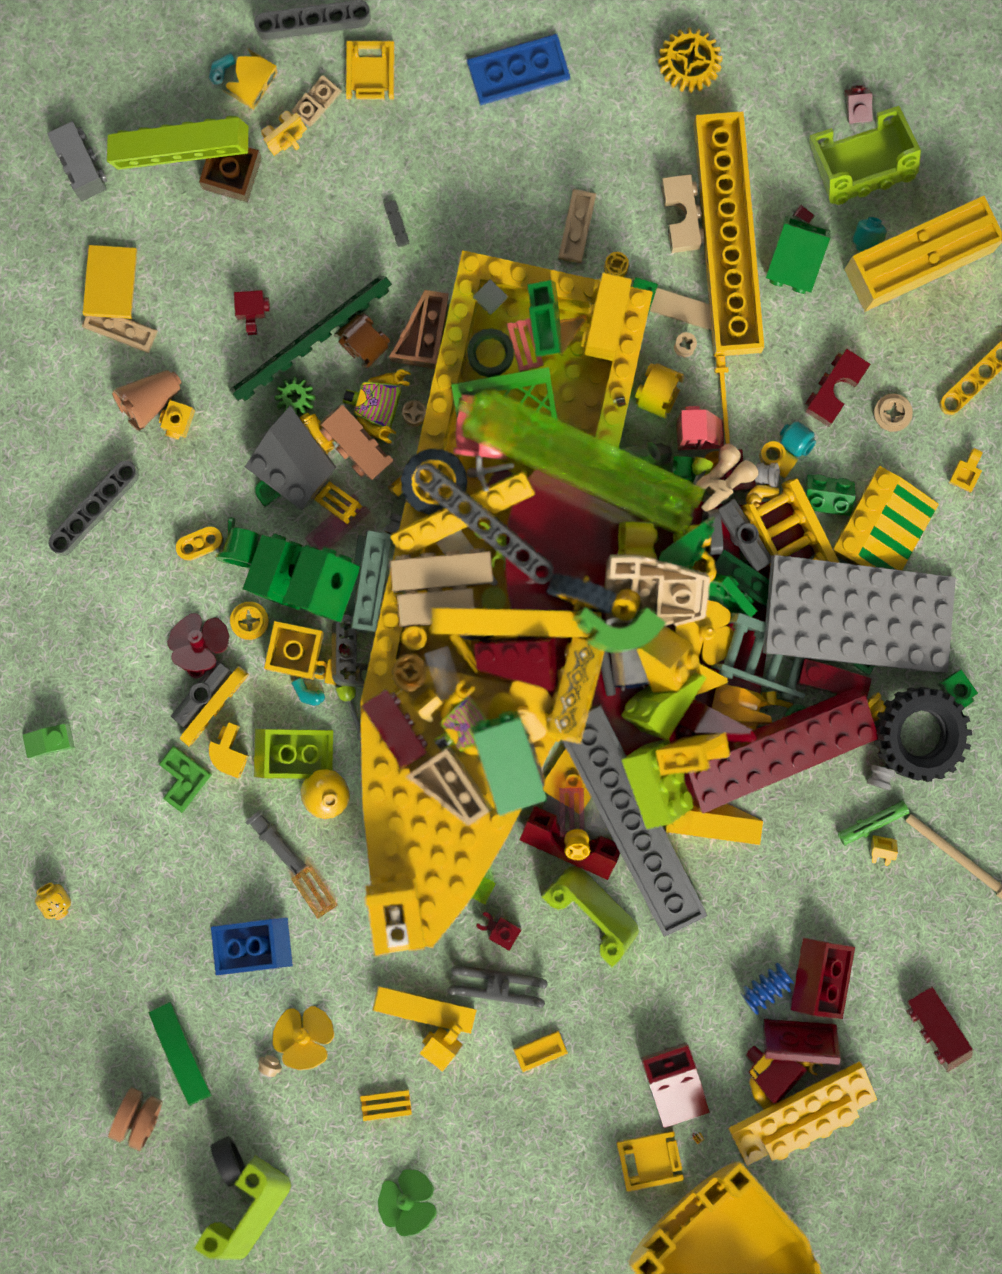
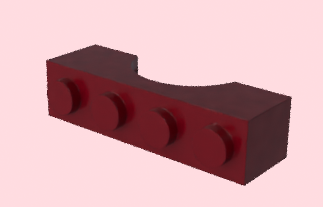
[519,806,620,880]

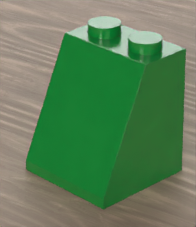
[766,216,831,294]

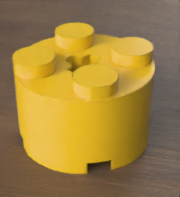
[635,363,684,419]

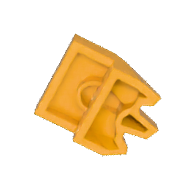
[712,684,772,731]

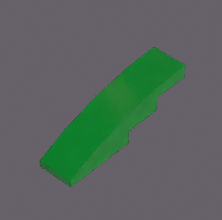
[148,1002,212,1106]

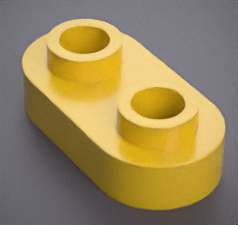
[176,527,223,561]

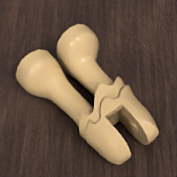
[690,444,758,511]

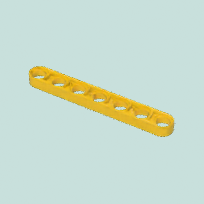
[939,341,1002,415]

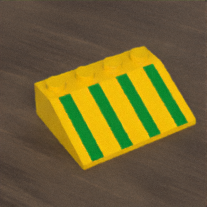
[832,466,939,571]

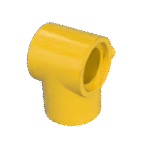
[759,441,798,486]

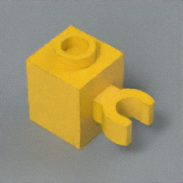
[419,1023,463,1072]

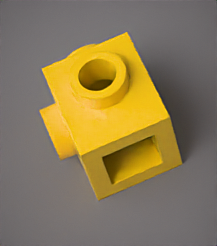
[159,400,195,440]

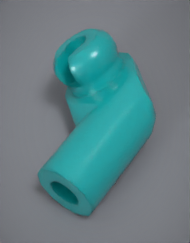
[209,53,236,85]

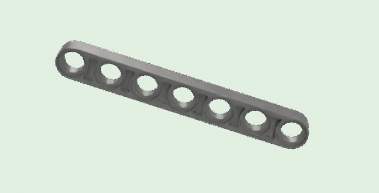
[414,463,554,583]

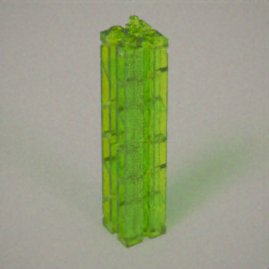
[457,390,705,535]

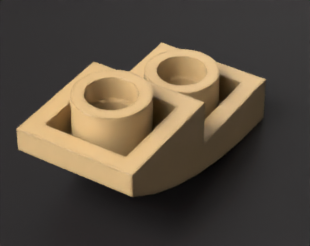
[291,75,342,127]

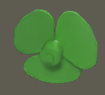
[378,1169,437,1237]

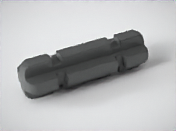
[384,200,409,247]

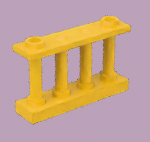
[741,478,839,566]

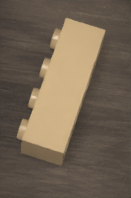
[390,548,493,593]

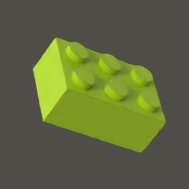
[622,739,694,829]

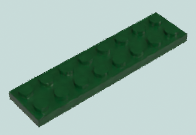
[229,275,392,401]

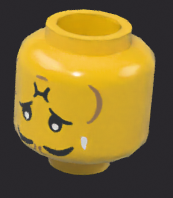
[35,882,72,920]

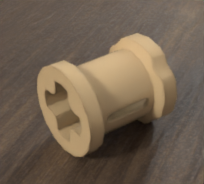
[674,332,697,358]

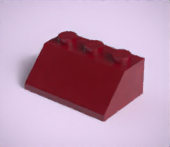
[790,938,855,1019]

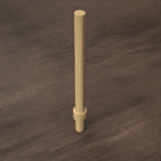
[905,813,1002,900]

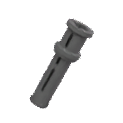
[245,808,307,876]

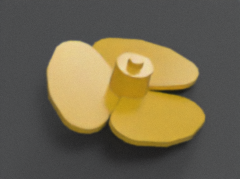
[675,600,734,665]
[489,681,553,743]
[273,1006,335,1070]

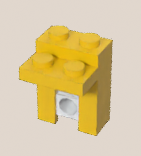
[365,874,426,956]

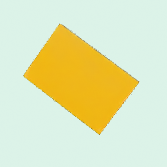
[83,245,137,319]

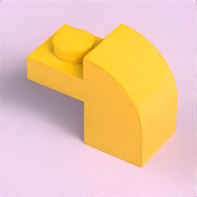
[209,722,249,779]

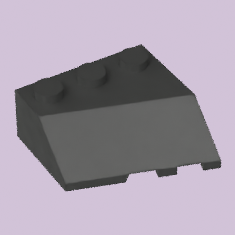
[244,405,336,510]

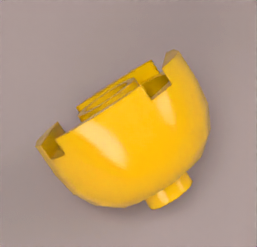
[300,769,350,819]

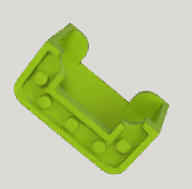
[541,866,639,968]

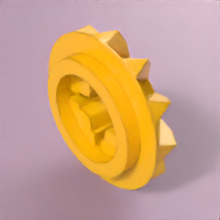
[230,602,269,640]

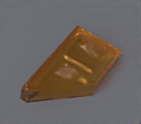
[558,315,588,356]

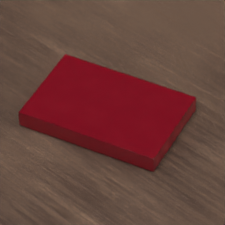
[763,1019,840,1065]

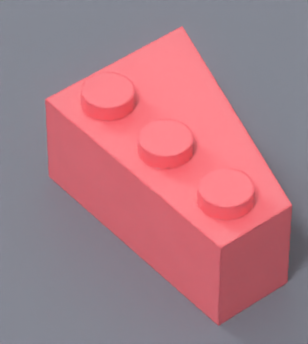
[676,406,724,451]

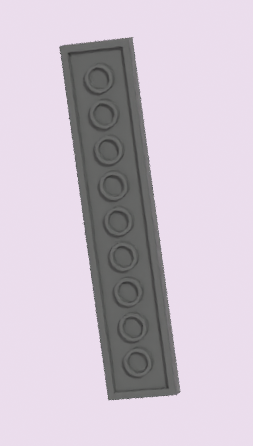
[562,704,708,937]

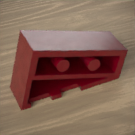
[474,637,558,691]
[361,689,428,769]
[906,986,973,1072]

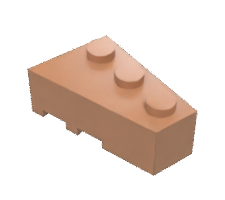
[389,290,449,369]
[319,404,394,480]

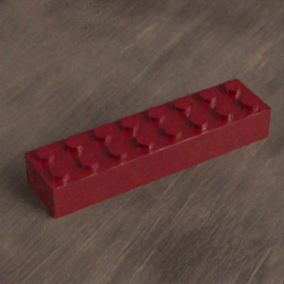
[683,688,878,814]

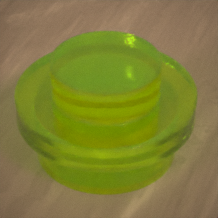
[481,587,506,610]

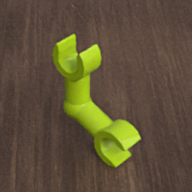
[474,522,506,570]

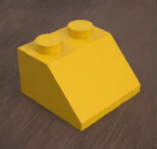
[637,626,701,693]

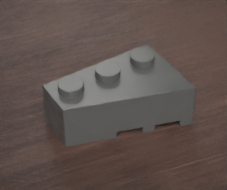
[47,121,108,202]

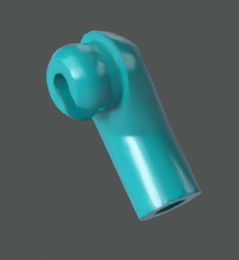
[292,678,325,706]

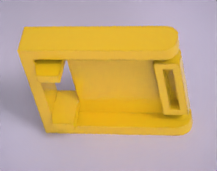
[346,41,395,99]
[617,1130,684,1192]

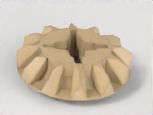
[874,394,913,432]

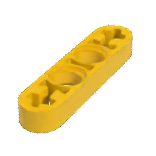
[180,666,249,747]

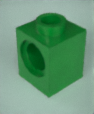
[938,669,978,708]

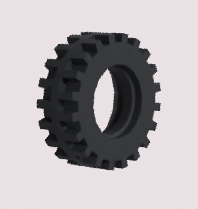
[874,687,972,782]

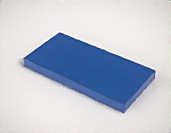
[467,34,571,106]

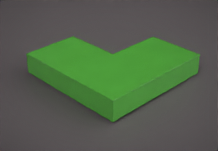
[159,745,212,813]

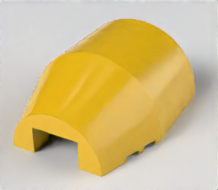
[628,1162,822,1274]

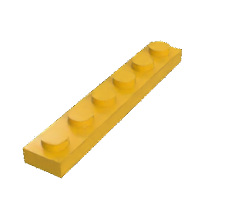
[390,470,535,555]

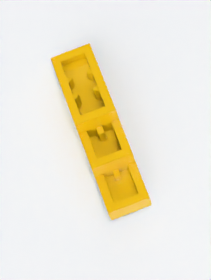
[372,986,477,1034]

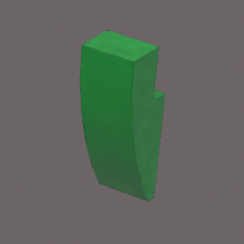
[527,280,561,357]

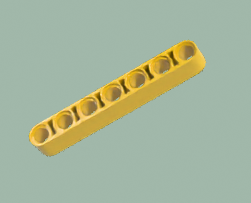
[430,608,601,637]

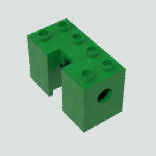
[242,533,360,622]

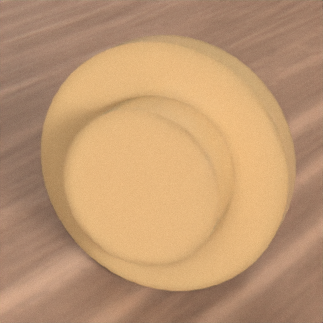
[258,1055,282,1077]

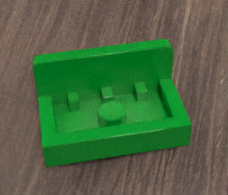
[806,474,856,516]
[707,573,757,624]

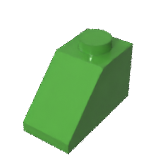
[22,724,75,758]

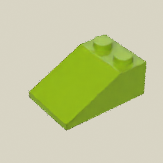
[621,673,706,740]
[254,729,333,779]

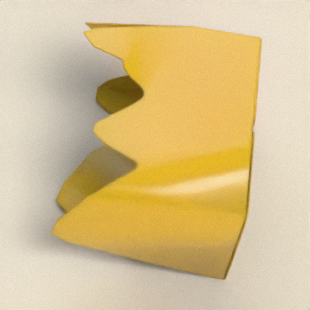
[223,48,278,110]

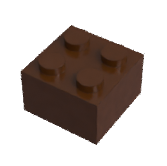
[199,147,262,203]

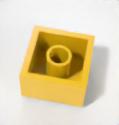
[264,621,324,680]

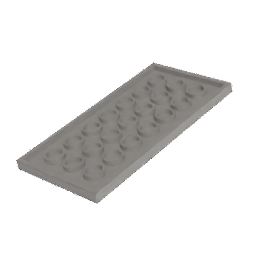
[763,555,956,673]

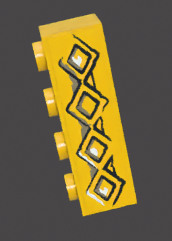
[546,637,605,744]

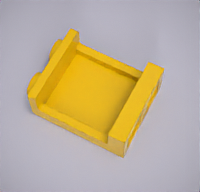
[656,732,730,775]

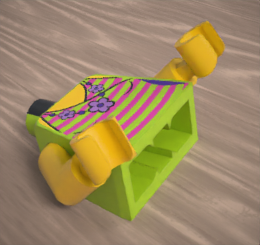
[343,369,411,444]
[434,679,486,755]

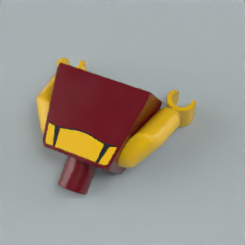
[745,1045,823,1109]

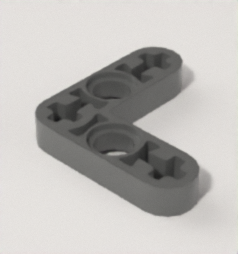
[332,615,369,688]

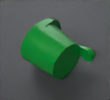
[215,517,261,568]

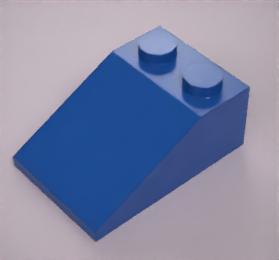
[211,918,293,975]

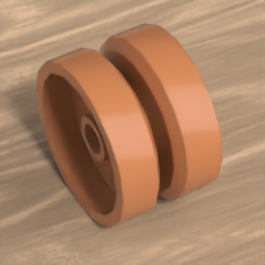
[108,1087,163,1151]

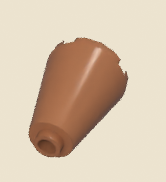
[112,370,181,431]

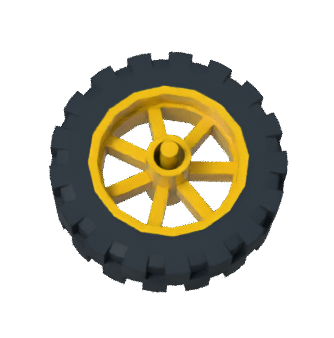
[401,449,467,515]
[547,574,616,614]

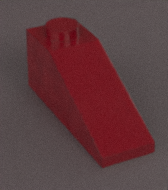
[797,659,872,699]
[677,698,757,742]

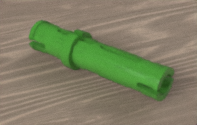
[838,800,909,846]

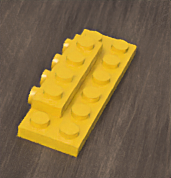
[728,1061,877,1166]

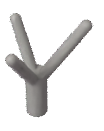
[467,456,514,492]

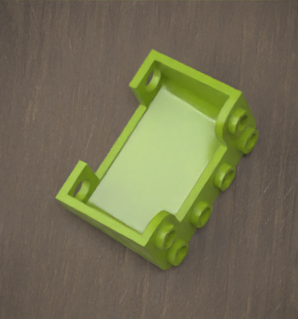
[809,106,921,205]
[193,1155,291,1260]

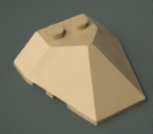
[604,555,710,629]

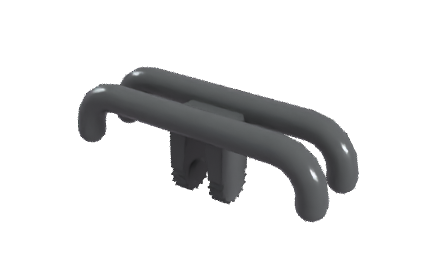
[448,966,548,1008]

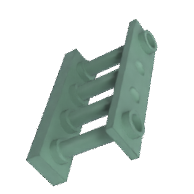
[343,531,391,634]
[711,612,806,701]

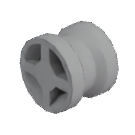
[755,462,780,487]
[867,765,895,791]

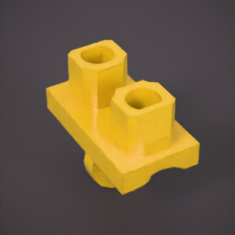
[261,110,307,156]

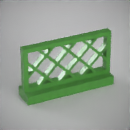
[451,367,559,434]

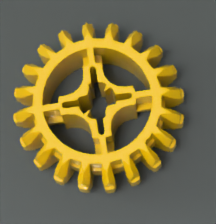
[658,27,722,93]

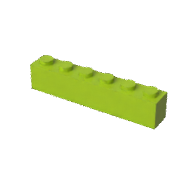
[107,115,249,170]

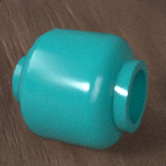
[852,217,887,252]
[779,421,816,457]

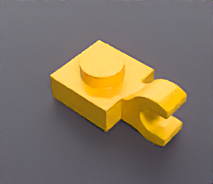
[949,448,983,493]

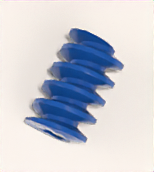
[740,963,794,1015]

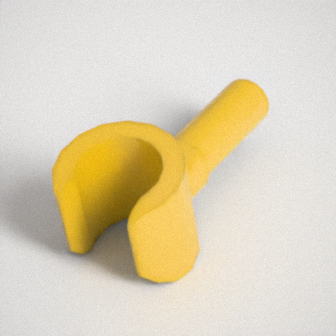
[762,691,793,708]

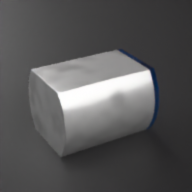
[610,647,650,691]

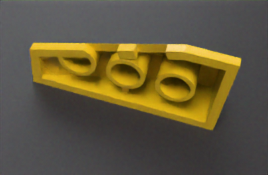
[664,803,763,845]

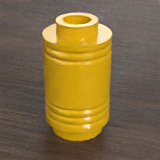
[299,413,335,454]

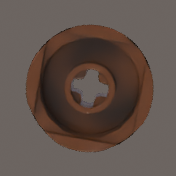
[334,313,390,369]

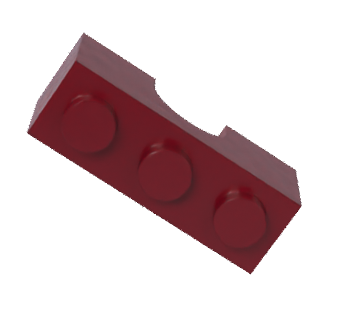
[805,349,871,427]

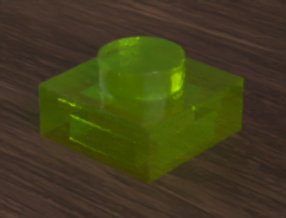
[472,877,496,905]

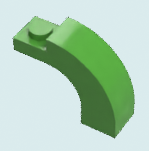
[573,608,666,653]

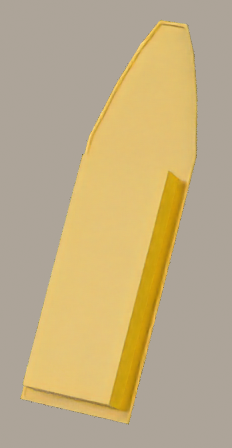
[360,250,653,948]

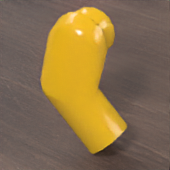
[746,485,779,508]

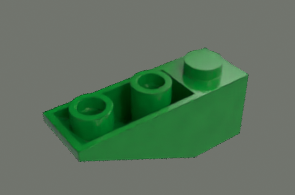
[658,516,715,571]

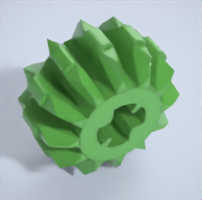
[274,377,316,416]

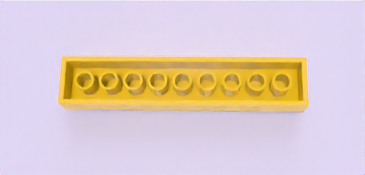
[693,111,764,357]

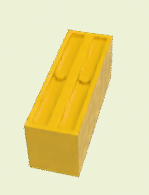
[844,196,1002,312]

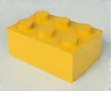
[581,273,632,361]

